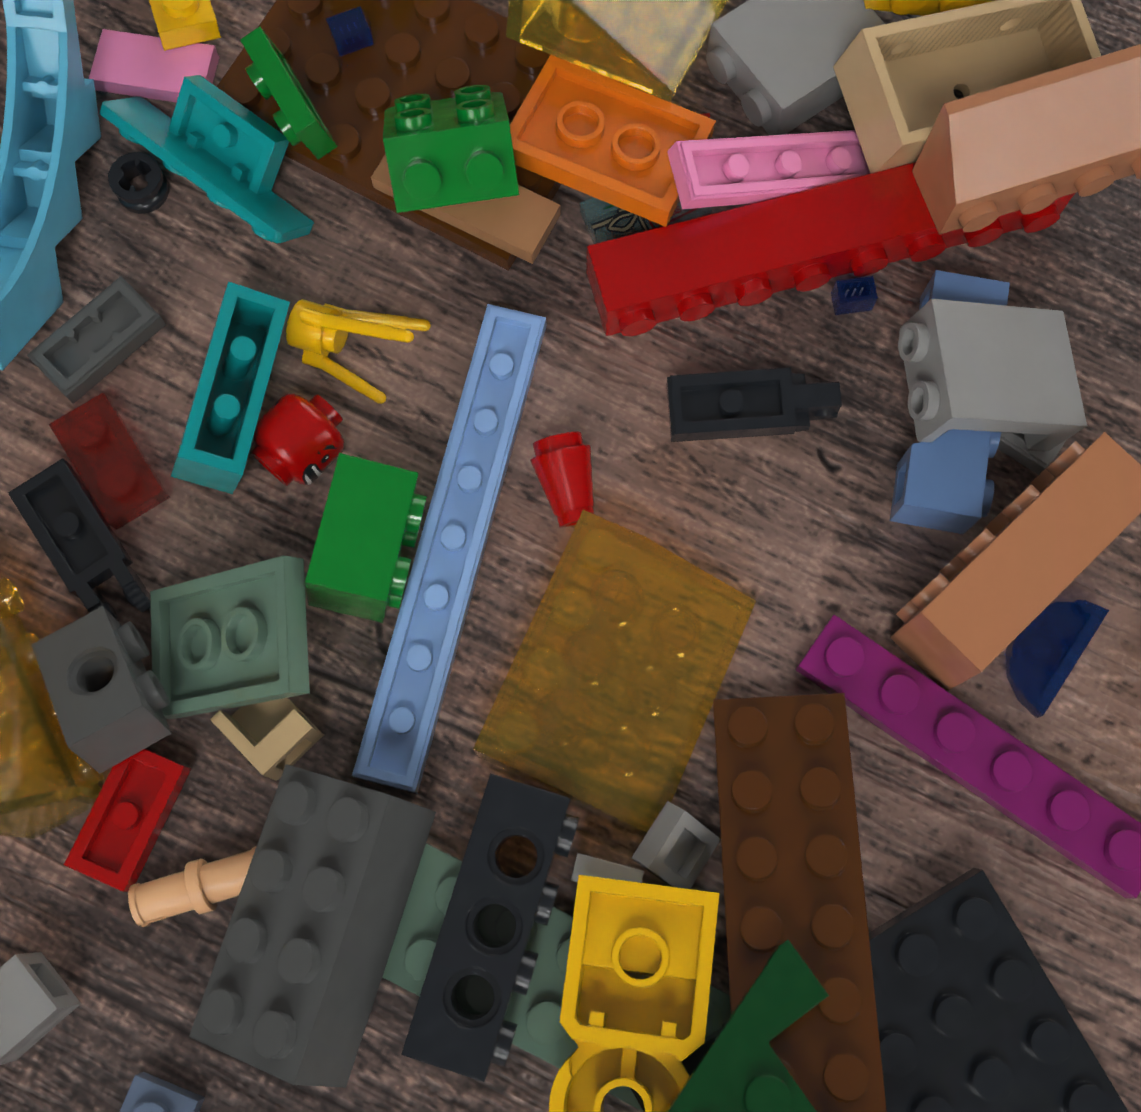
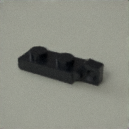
[666,367,842,442]

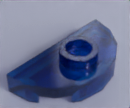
[1005,600,1109,718]

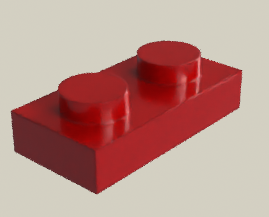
[64,749,191,892]

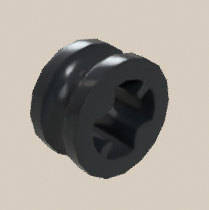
[108,152,169,214]

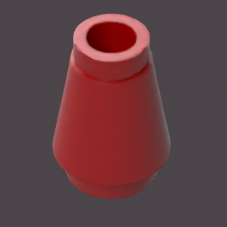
[530,431,596,528]

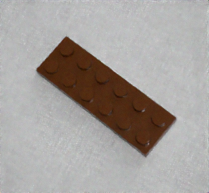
[713,693,887,1112]

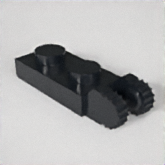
[8,458,151,622]

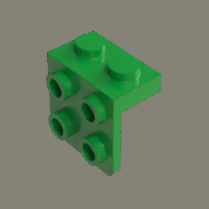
[383,85,519,213]

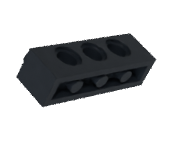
[401,773,580,1082]

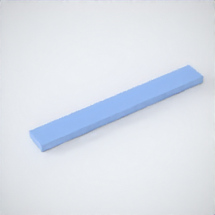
[352,304,547,794]

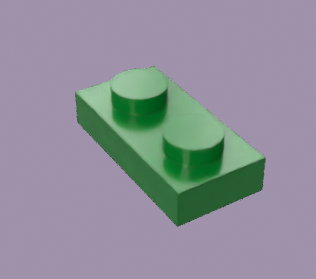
[240,26,338,160]

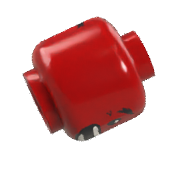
[251,393,344,487]

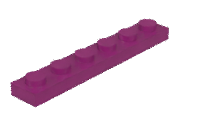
[795,615,1141,899]

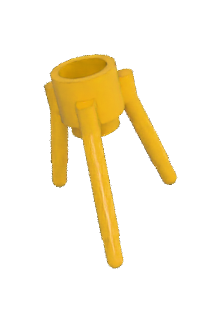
[286,299,431,404]

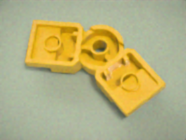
[549,875,719,1112]

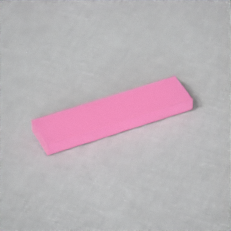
[667,130,870,209]

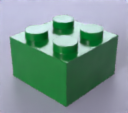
[305,453,427,623]

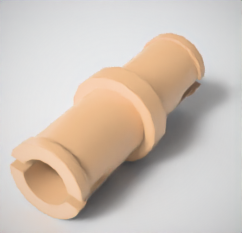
[128,846,257,927]

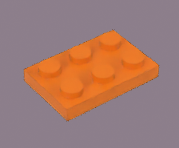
[510,54,716,227]

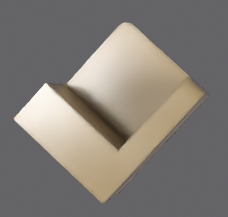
[210,698,324,781]

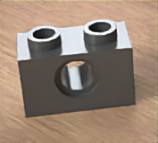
[32,606,172,773]

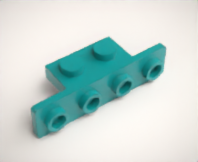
[99,75,314,243]

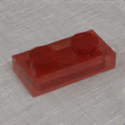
[49,393,170,530]

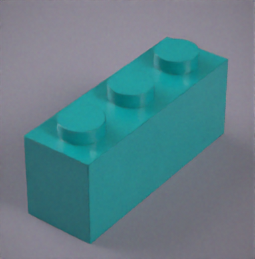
[170,281,290,494]

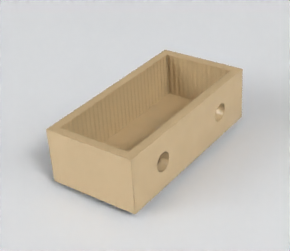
[833,0,1101,174]

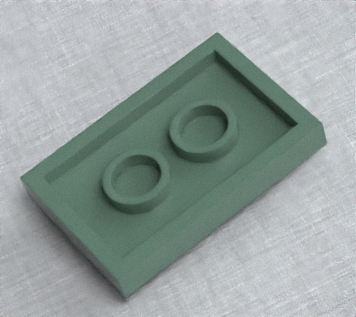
[150,555,310,719]

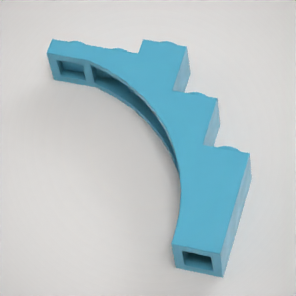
[0,0,101,371]

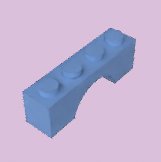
[890,270,1010,534]

